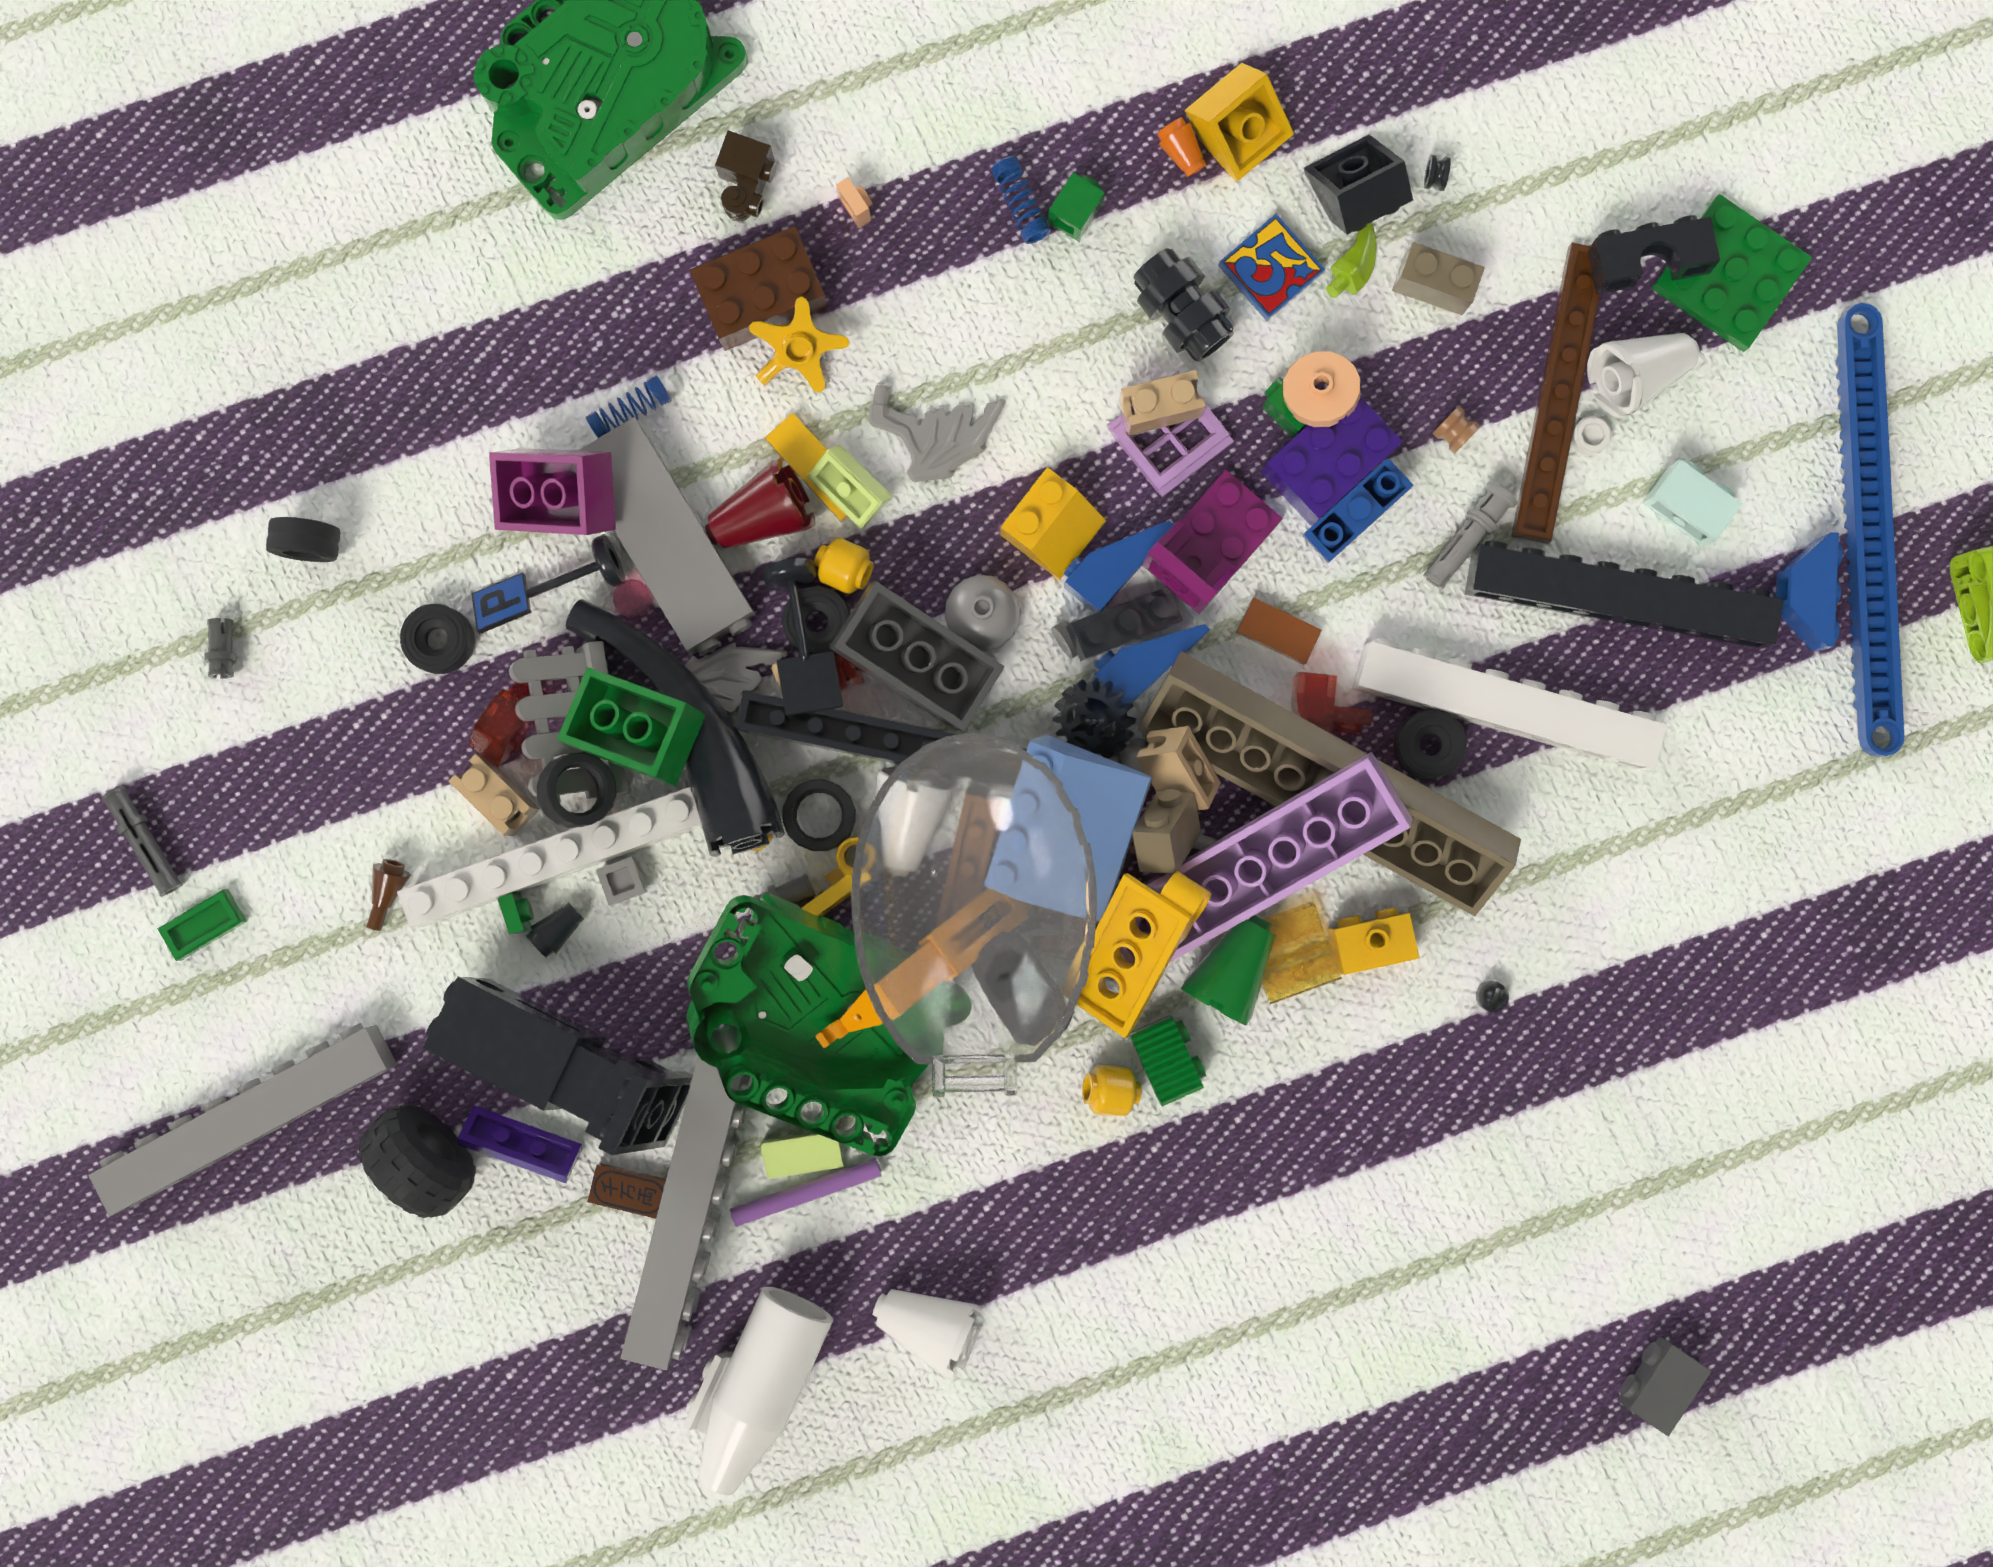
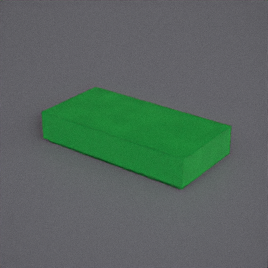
[157,889,247,961]

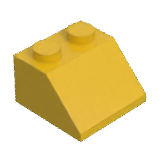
[1185,63,1294,182]
[1000,467,1106,581]

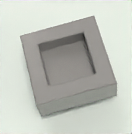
[596,857,647,906]

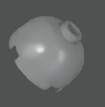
[945,575,1020,651]

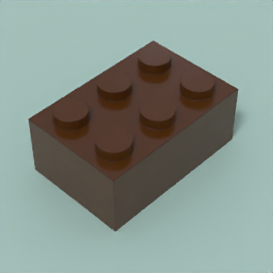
[690,226,828,351]

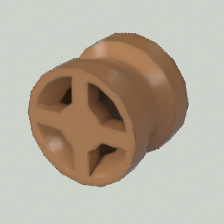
[1432,406,1481,454]

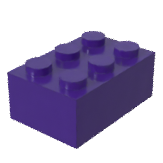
[1261,396,1403,526]

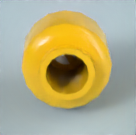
[814,538,874,594]
[1082,1065,1142,1117]

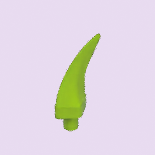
[1326,222,1376,298]

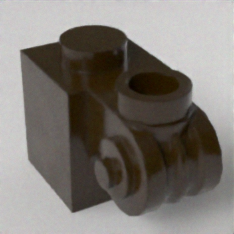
[715,130,777,222]

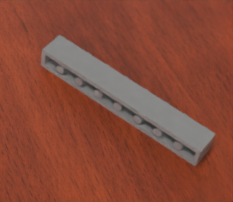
[88,1023,398,1217]

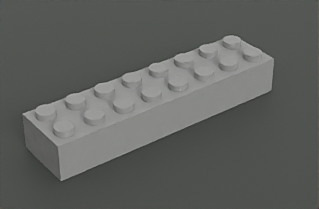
[620,1056,752,1371]

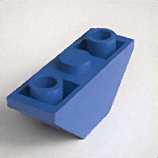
[1302,458,1414,563]
[1776,532,1843,651]

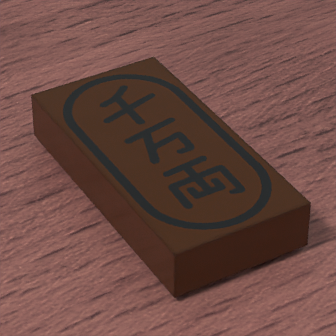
[587,1163,666,1219]

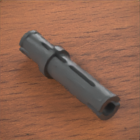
[101,786,183,897]

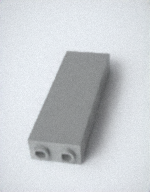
[578,417,757,656]

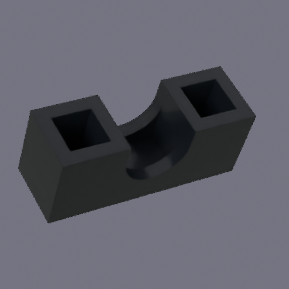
[1588,215,1720,295]

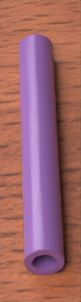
[730,1158,882,1227]

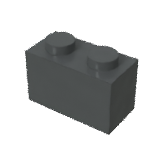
[1618,1336,1712,1437]

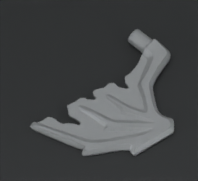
[869,385,1005,482]
[685,643,787,713]

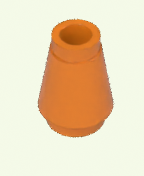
[1157,117,1206,178]

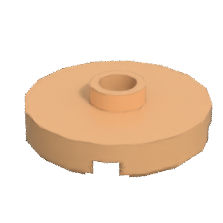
[1283,351,1360,427]

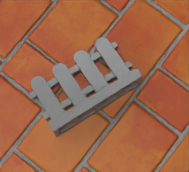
[509,641,628,802]

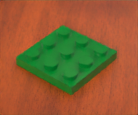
[1651,194,1812,352]

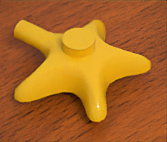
[749,297,850,393]

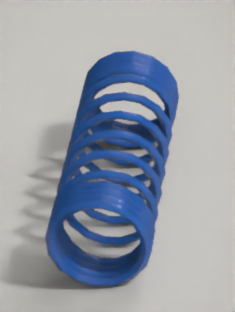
[991,156,1051,244]
[586,375,672,438]

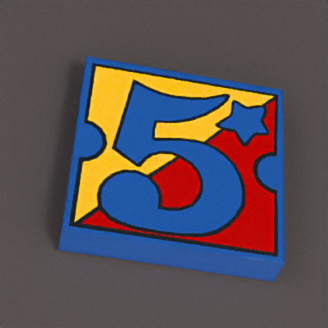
[1218,214,1325,321]

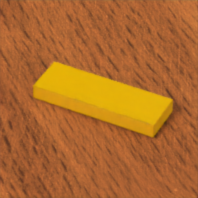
[765,413,848,523]

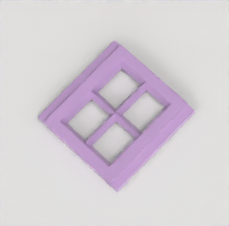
[1107,371,1234,498]

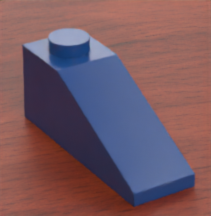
[1063,520,1174,614]
[1093,624,1210,704]

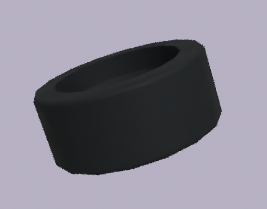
[536,752,617,828]
[782,779,856,851]

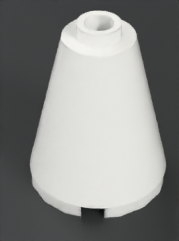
[1587,333,1700,417]
[873,1289,985,1382]

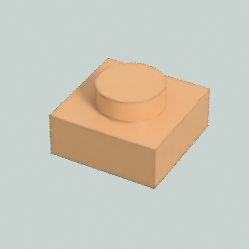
[836,177,872,228]

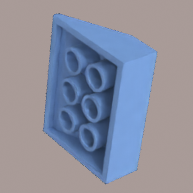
[984,734,1153,921]

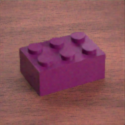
[489,448,616,535]

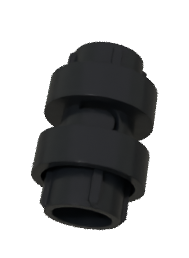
[1133,248,1234,362]

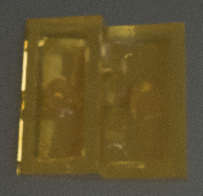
[1262,901,1342,1004]

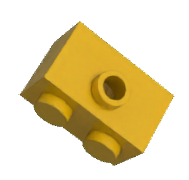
[1328,907,1420,975]

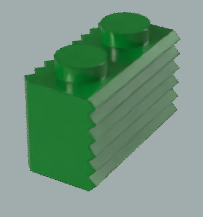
[1129,1015,1207,1107]

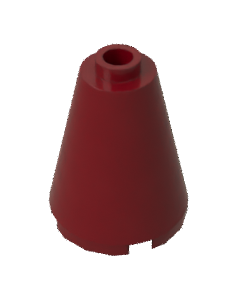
[705,457,815,549]

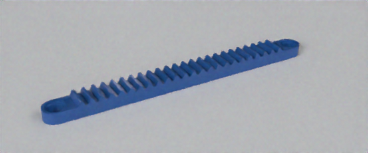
[1835,303,1905,757]

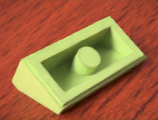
[807,445,892,529]
[760,1128,844,1179]

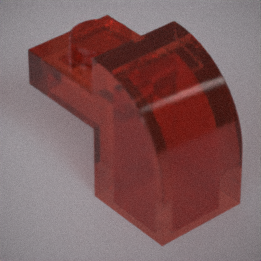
[1291,672,1373,734]
[468,683,548,767]

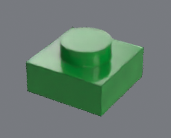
[497,893,534,935]

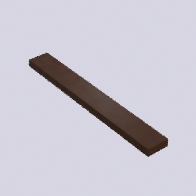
[1511,242,1600,544]

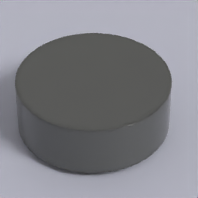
[1051,620,1078,659]

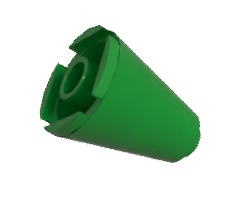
[1181,915,1276,1026]

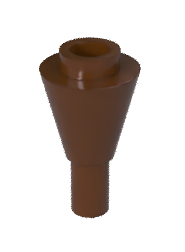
[366,859,411,931]

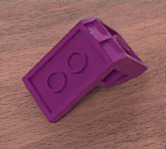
[1142,470,1283,615]

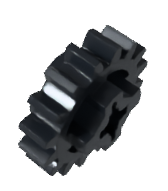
[1052,677,1136,759]

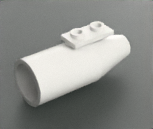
[683,1287,833,1496]

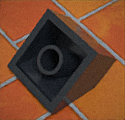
[1303,134,1413,235]

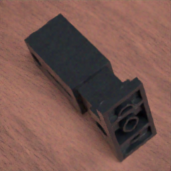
[423,976,693,1155]

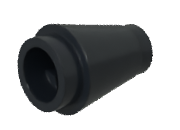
[526,902,584,958]

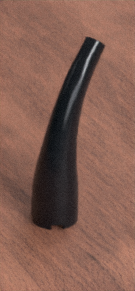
[565,599,785,857]

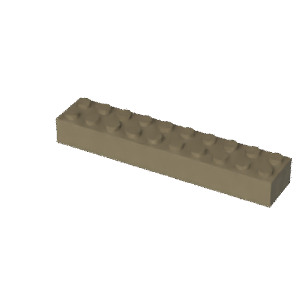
[1137,651,1521,916]

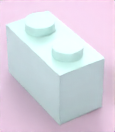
[1642,459,1743,547]

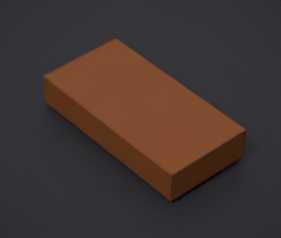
[1236,597,1322,665]

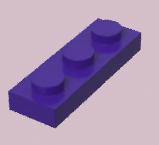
[457,1105,582,1183]

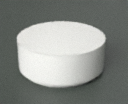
[1571,416,1612,456]

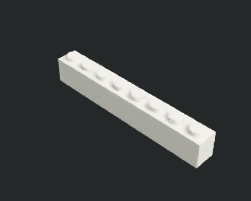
[1352,638,1667,771]
[397,787,702,928]

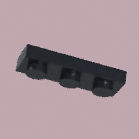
[1066,587,1183,662]

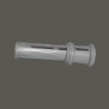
[1423,482,1518,590]

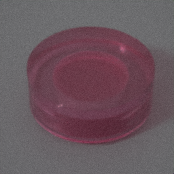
[613,579,653,619]

